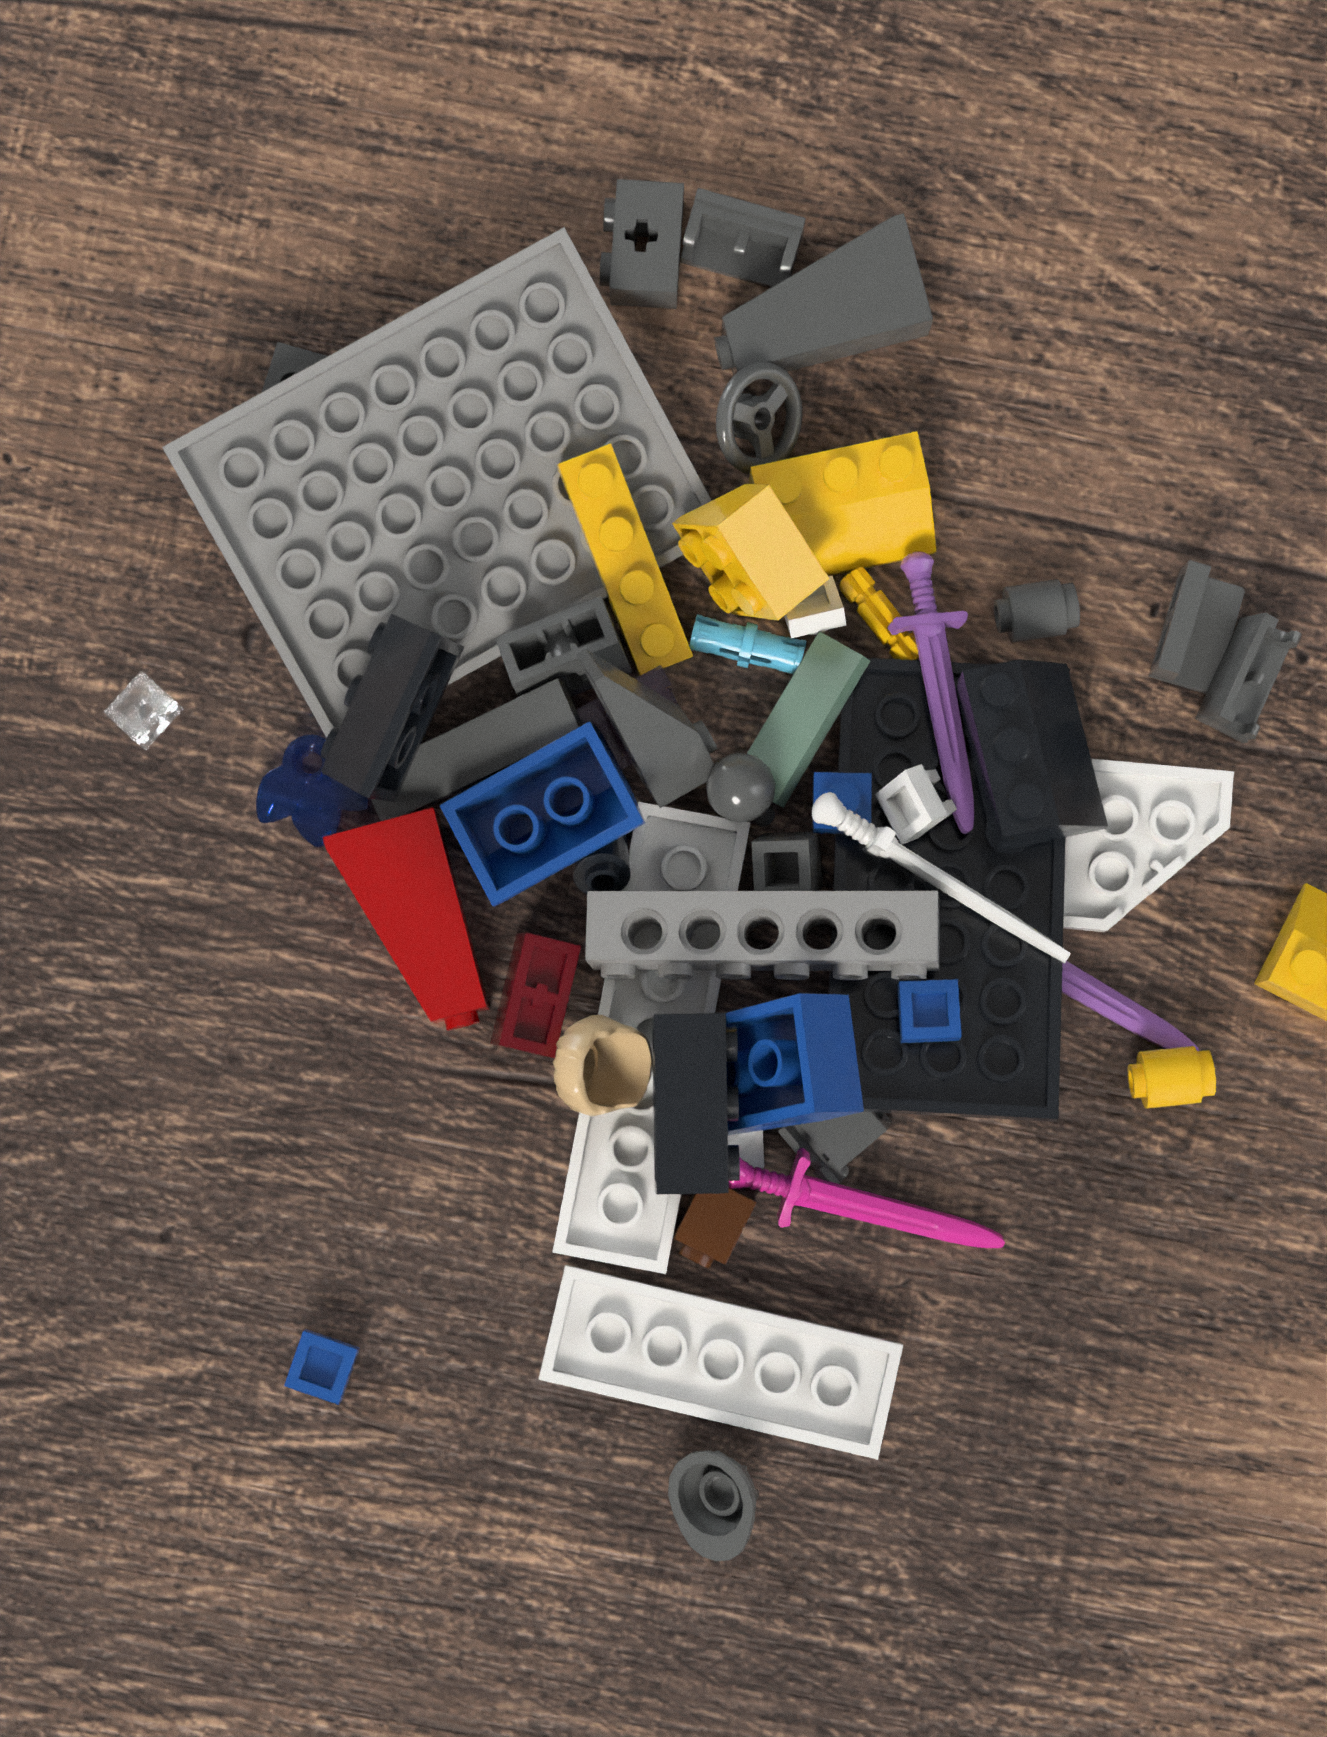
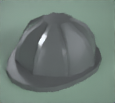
[668,1450,759,1561]

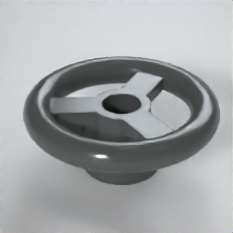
[716,362,802,474]

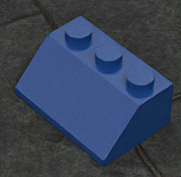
[439,721,646,907]

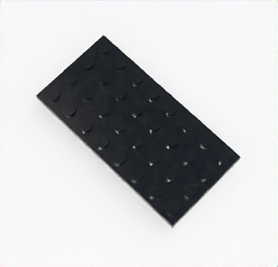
[828,658,1070,1122]

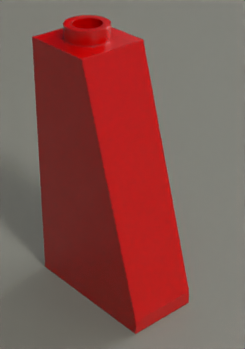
[323,807,490,1031]

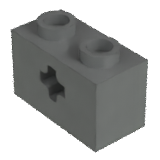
[600,179,684,309]
[495,596,633,697]

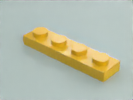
[557,443,693,677]

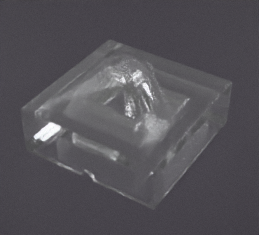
[104,671,184,750]

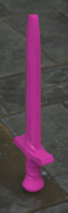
[729,1148,1005,1248]

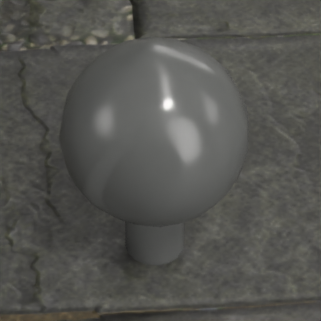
[706,752,776,827]

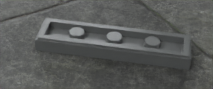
[371,678,583,821]

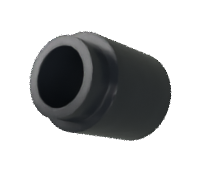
[572,834,631,894]

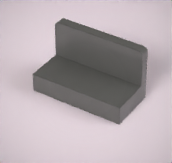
[1148,560,1245,694]

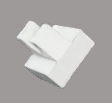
[875,764,957,845]

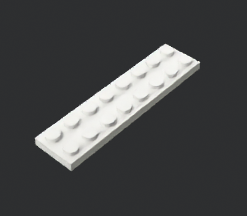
[553,802,750,1274]

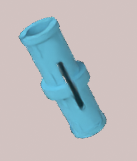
[689,614,807,674]

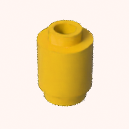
[1128,1046,1216,1109]

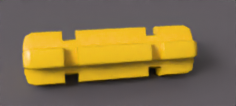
[839,567,919,660]

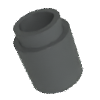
[994,579,1080,643]

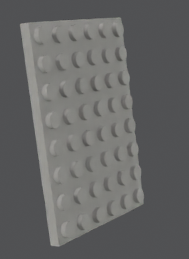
[162,227,712,738]

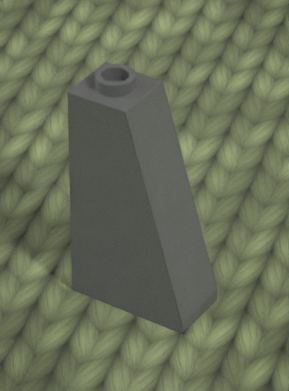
[714,213,933,376]

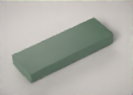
[747,631,870,808]

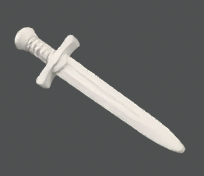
[812,792,1071,963]

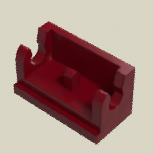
[490,932,581,1058]

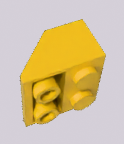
[672,484,829,620]

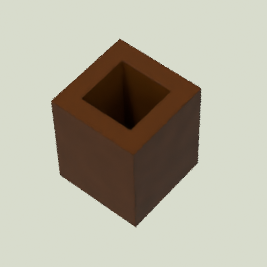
[673,1188,757,1269]

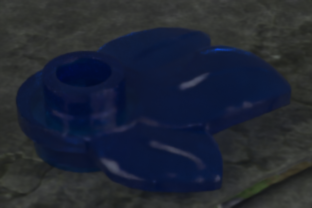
[256,734,369,848]

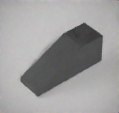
[576,649,717,808]

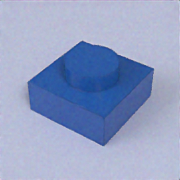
[812,772,872,834]
[897,979,961,1043]
[284,1329,360,1405]

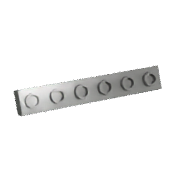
[585,891,939,980]

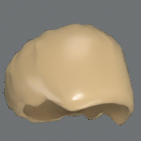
[553,1015,652,1117]

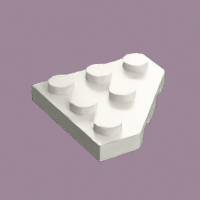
[1063,759,1234,932]

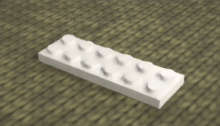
[539,1265,903,1460]

